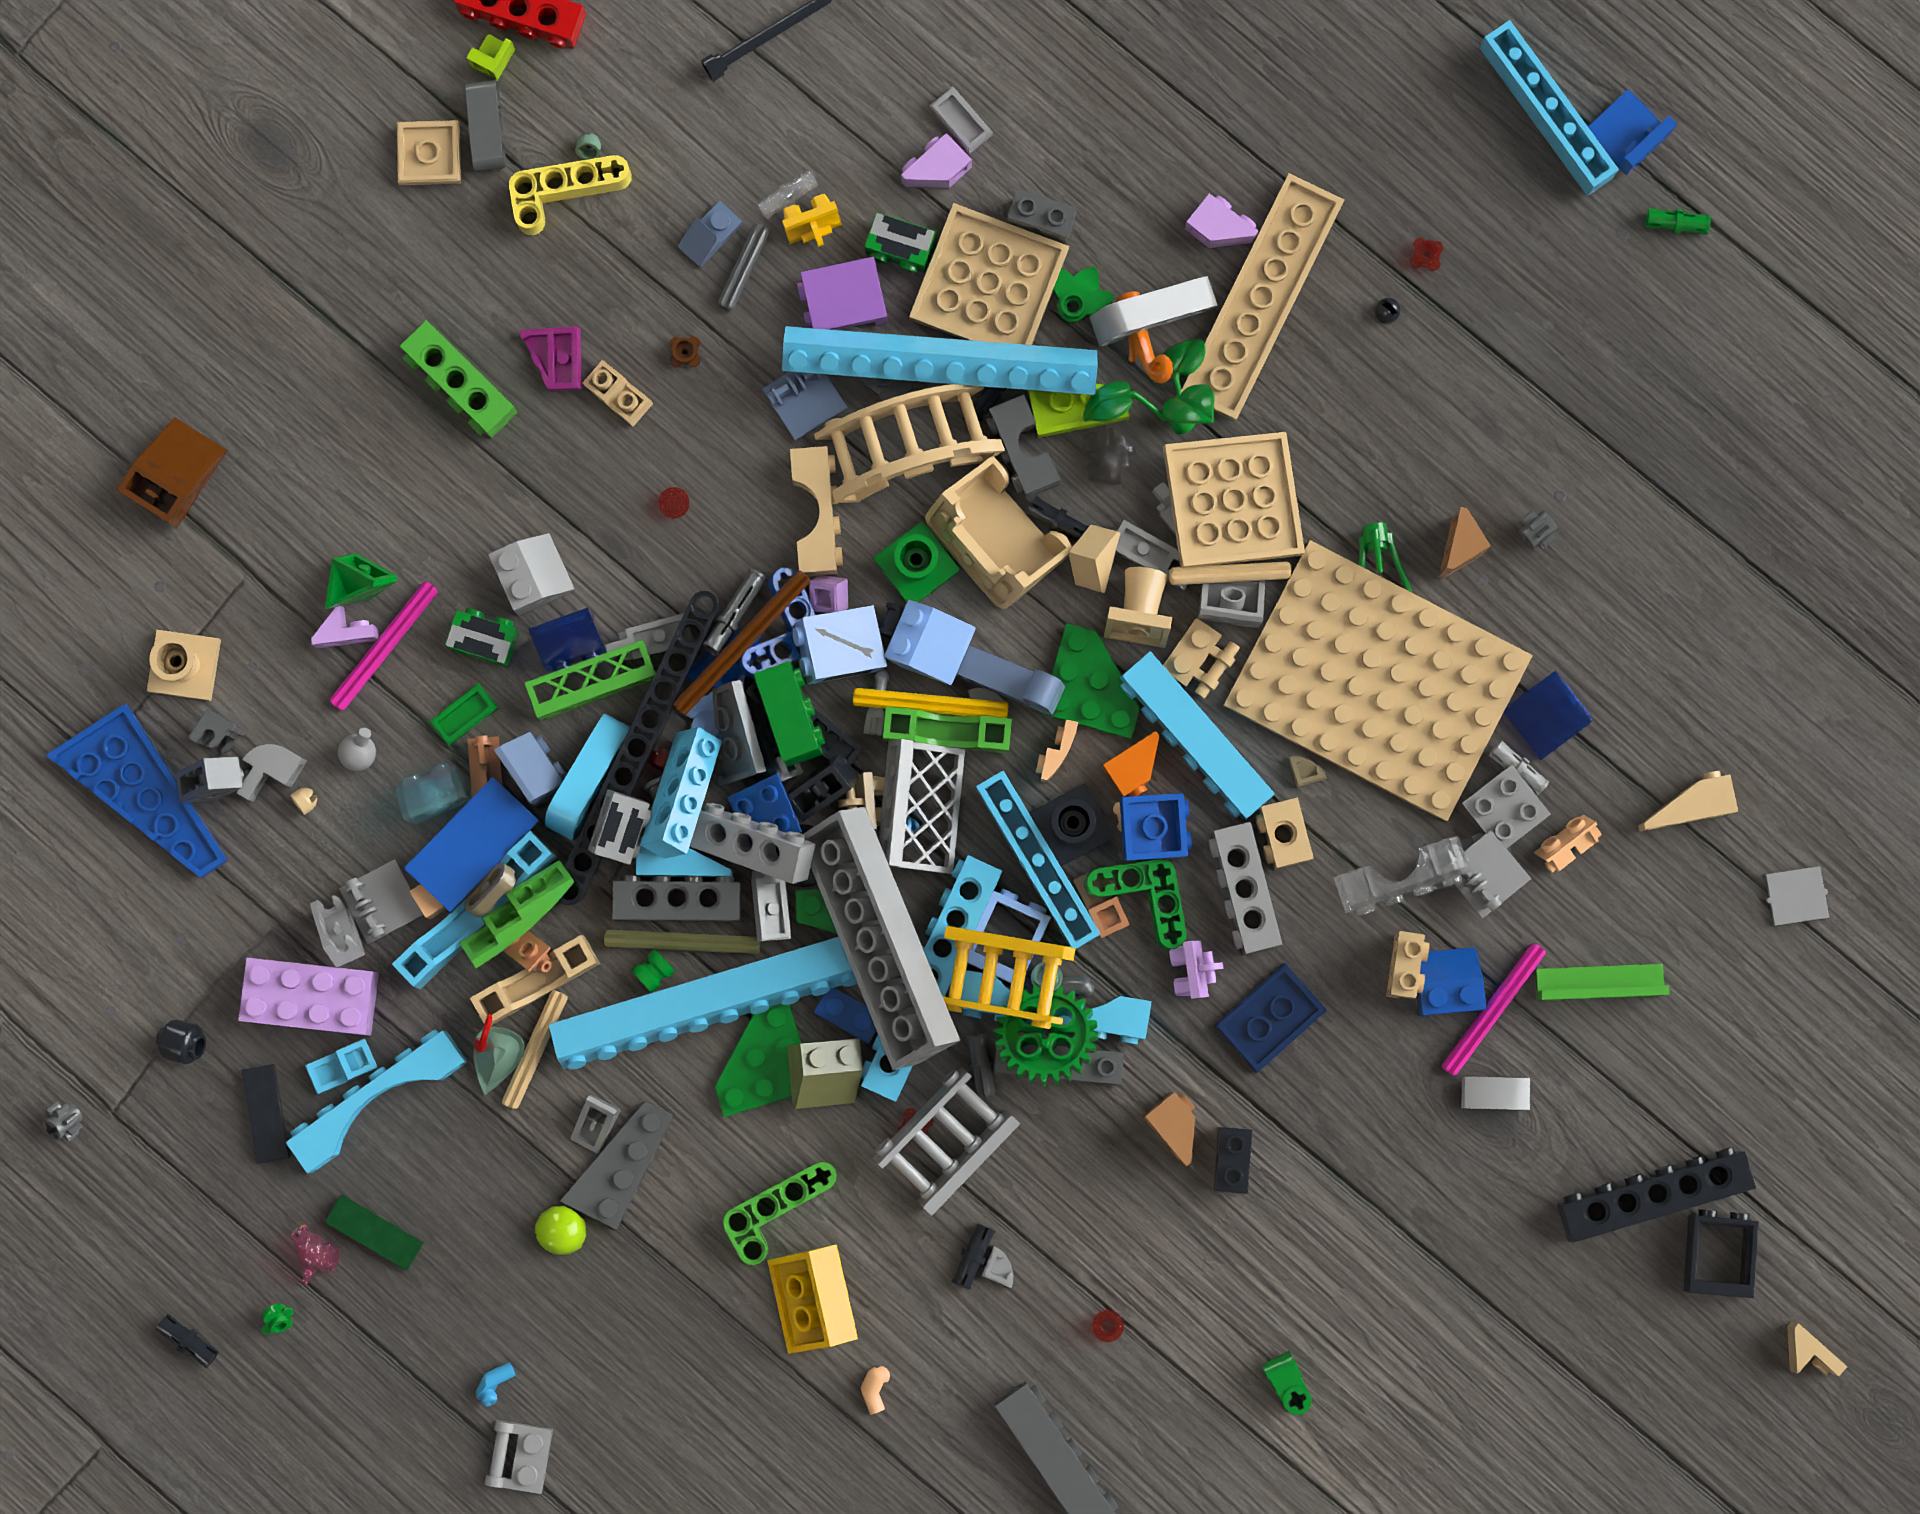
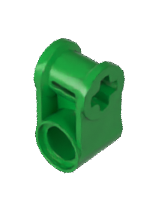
[1261,1351,1312,1415]

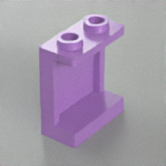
[797,257,888,330]

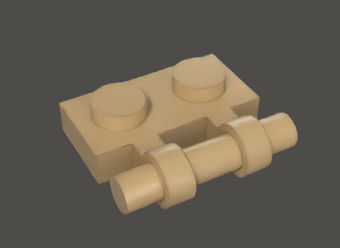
[1163,617,1240,699]

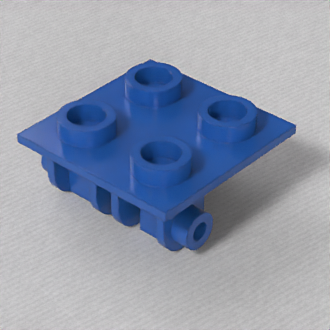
[727,773,802,846]

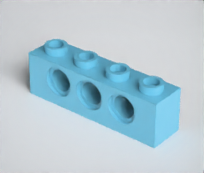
[640,727,722,859]

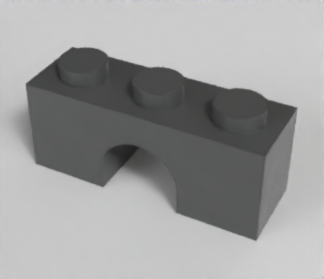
[986,395,1060,499]

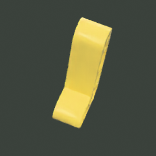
[509,155,632,235]

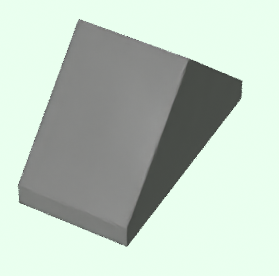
[570,1095,621,1154]

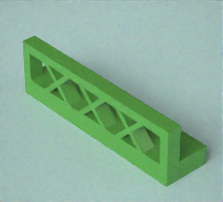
[525,640,656,721]
[1535,964,1670,1001]

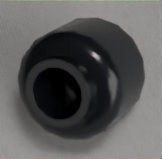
[156,1019,206,1064]

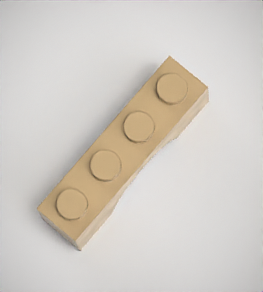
[790,446,843,577]
[470,935,600,1026]

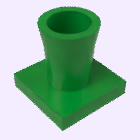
[873,521,960,603]

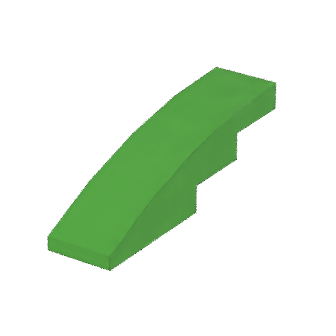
[459,860,574,969]

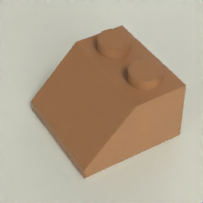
[1142,1092,1195,1166]

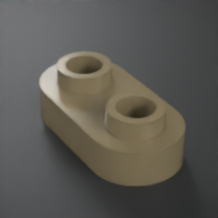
[465,863,516,917]

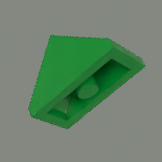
[325,553,397,610]

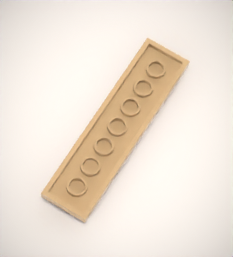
[1182,173,1344,422]

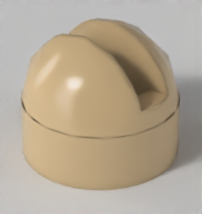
[290,788,317,815]

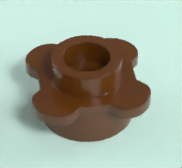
[670,336,701,368]

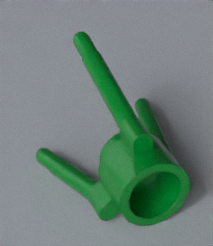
[1358,523,1412,592]

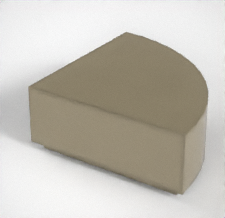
[1287,756,1327,788]

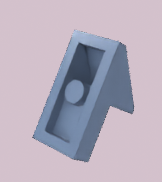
[678,201,743,268]

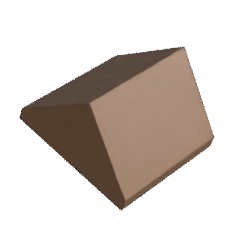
[1439,507,1491,578]

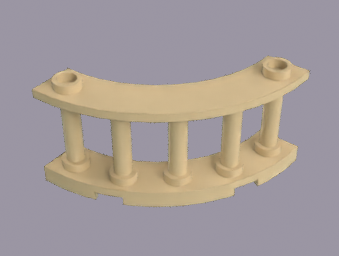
[814,384,1005,503]

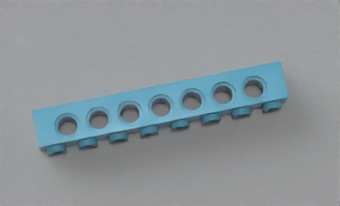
[861,855,1002,1102]

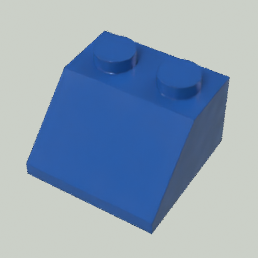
[1416,947,1486,1016]

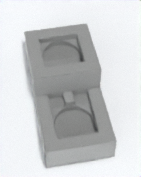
[1461,1076,1530,1110]

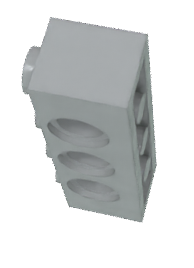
[689,803,816,884]
[1208,822,1283,955]

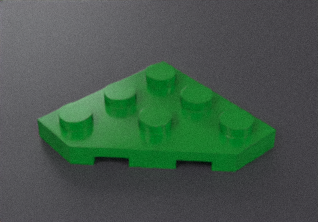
[1041,623,1140,740]
[715,1004,802,1117]

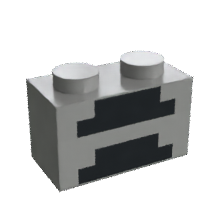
[588,789,651,865]

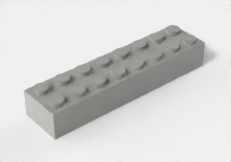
[803,807,960,1070]

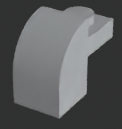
[237,744,307,802]

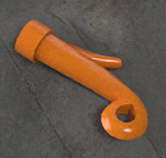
[1116,291,1173,384]

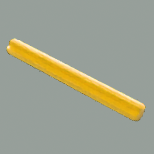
[853,688,1008,718]

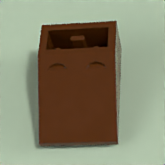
[116,417,228,529]

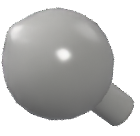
[338,728,376,772]

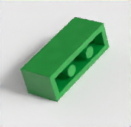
[753,661,825,767]

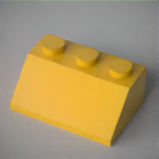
[767,1245,858,1354]

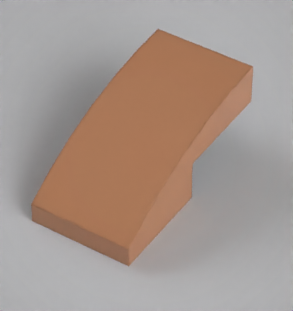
[1073,866,1130,938]

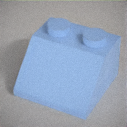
[884,600,976,685]

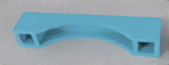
[392,831,557,989]
[961,970,1152,1045]
[286,1029,468,1174]

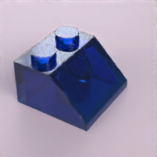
[528,608,606,672]

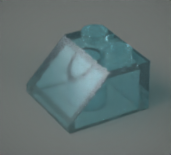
[395,762,471,825]

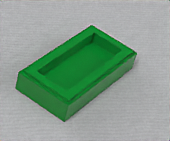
[429,683,499,747]

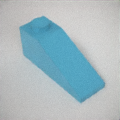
[636,837,733,878]

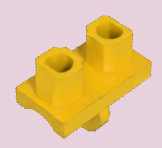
[782,194,842,247]

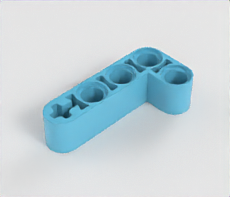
[545,714,630,841]

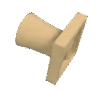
[1104,567,1172,648]
[147,630,221,701]

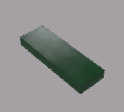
[325,1194,424,1270]

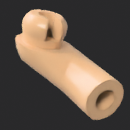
[861,1366,890,1415]

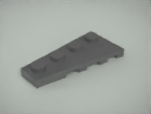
[560,1101,674,1230]

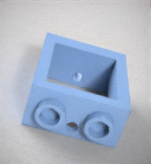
[967,889,1051,983]

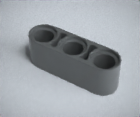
[465,80,506,171]

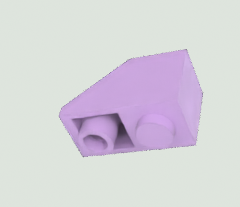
[901,133,972,188]
[1185,193,1258,248]

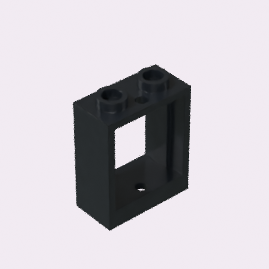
[1683,1209,1759,1298]

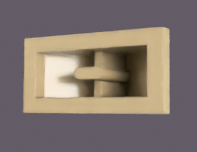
[1069,524,1120,593]

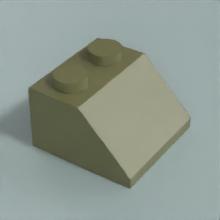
[787,1038,863,1109]

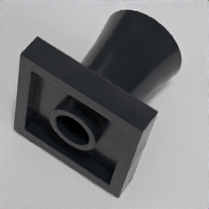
[1030,783,1115,867]

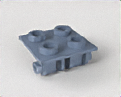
[762,372,848,441]

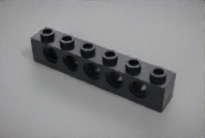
[1557,1147,1756,1243]

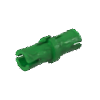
[1645,207,1711,235]

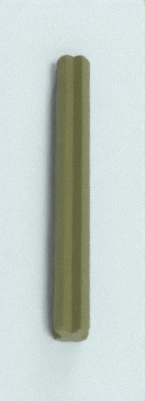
[604,930,761,954]

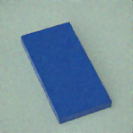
[404,777,539,912]

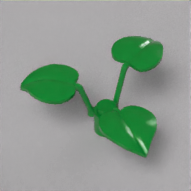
[1083,338,1215,435]

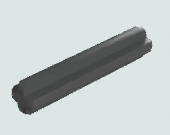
[718,223,769,311]

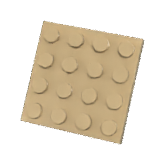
[909,203,1069,345]
[1163,432,1305,568]

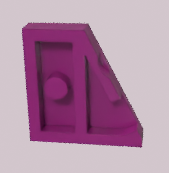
[519,326,582,392]

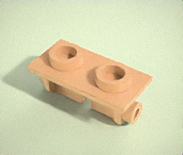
[1534,814,1602,873]

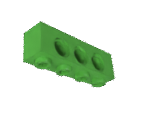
[400,320,518,438]

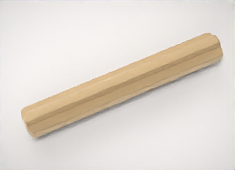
[1169,562,1291,585]
[502,990,567,1109]

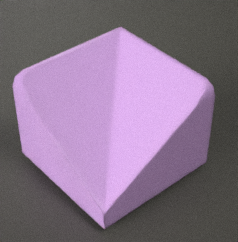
[809,575,848,613]

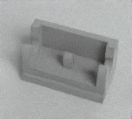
[310,895,365,968]

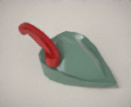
[473,1014,525,1095]

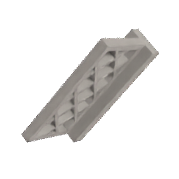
[879,739,965,874]

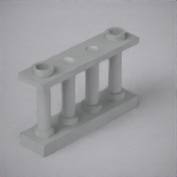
[873,1067,1020,1216]

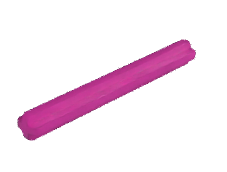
[330,581,438,710]
[1442,943,1546,1076]

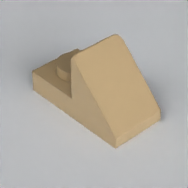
[1787,1321,1847,1376]

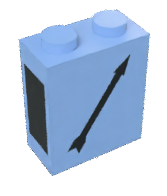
[793,605,887,685]

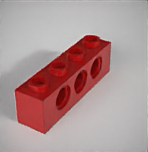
[454,0,586,49]

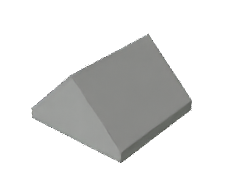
[1197,581,1265,629]

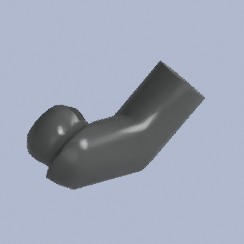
[1053,975,1094,998]

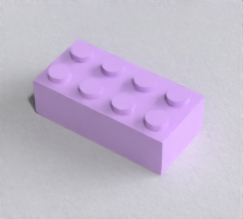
[238,958,379,1036]

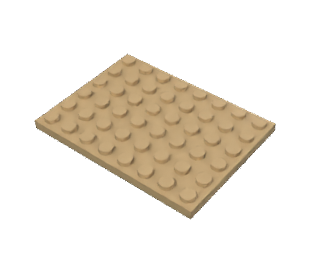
[1223,540,1533,822]

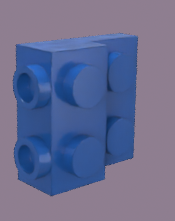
[1119,793,1192,861]

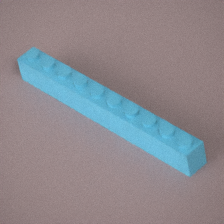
[782,326,1098,395]
[549,937,857,1069]

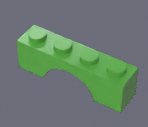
[883,707,1012,754]

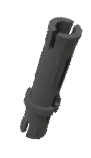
[702,569,766,656]

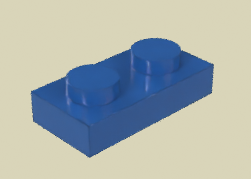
[814,988,876,1044]

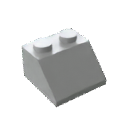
[488,533,575,616]

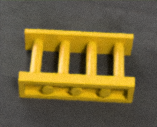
[942,926,1075,1029]

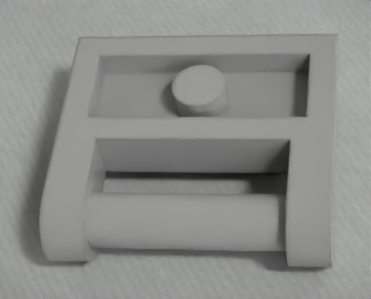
[484,1420,553,1494]

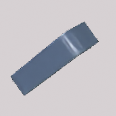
[955,645,1065,716]

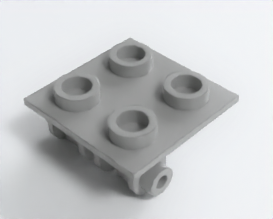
[1462,765,1551,849]
[1442,830,1531,919]
[339,859,424,944]

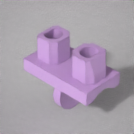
[1169,941,1224,999]

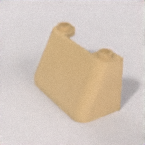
[925,456,1073,609]

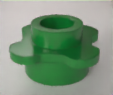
[261,1304,294,1334]

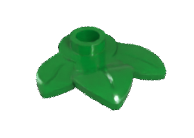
[1053,266,1114,323]

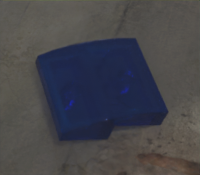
[1504,670,1594,760]

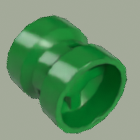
[631,949,676,993]

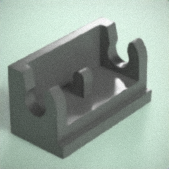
[188,708,246,754]

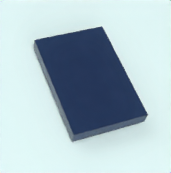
[1214,963,1327,1073]

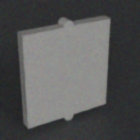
[1765,866,1829,926]

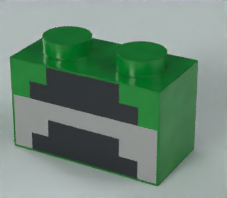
[865,212,936,274]
[445,608,520,668]

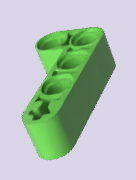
[723,1162,837,1265]

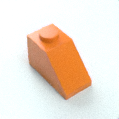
[1102,731,1159,797]

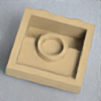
[1386,931,1429,999]

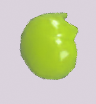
[535,1206,586,1255]

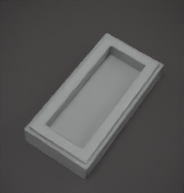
[929,86,993,154]

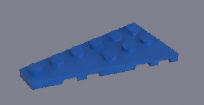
[46,704,229,878]

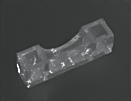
[1333,836,1470,916]

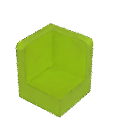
[467,34,515,81]

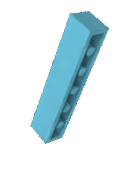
[1479,20,1619,196]
[1119,651,1275,819]
[976,770,1101,950]

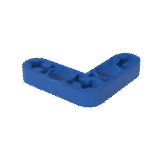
[738,567,815,678]

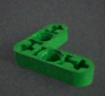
[1084,859,1186,950]

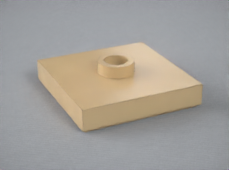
[397,120,461,185]

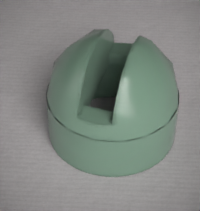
[575,133,601,160]

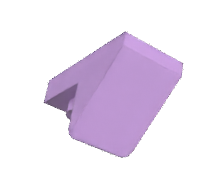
[311,606,379,649]

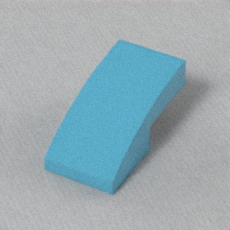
[305,1039,378,1095]

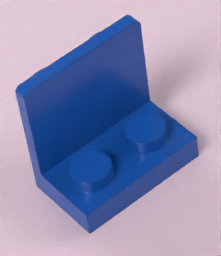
[1588,90,1678,176]

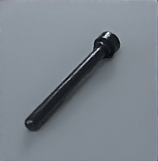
[701,0,832,82]

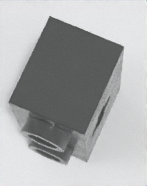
[1007,188,1076,245]
[176,757,244,803]

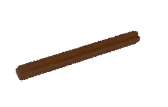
[673,570,810,715]

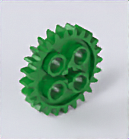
[994,985,1098,1087]

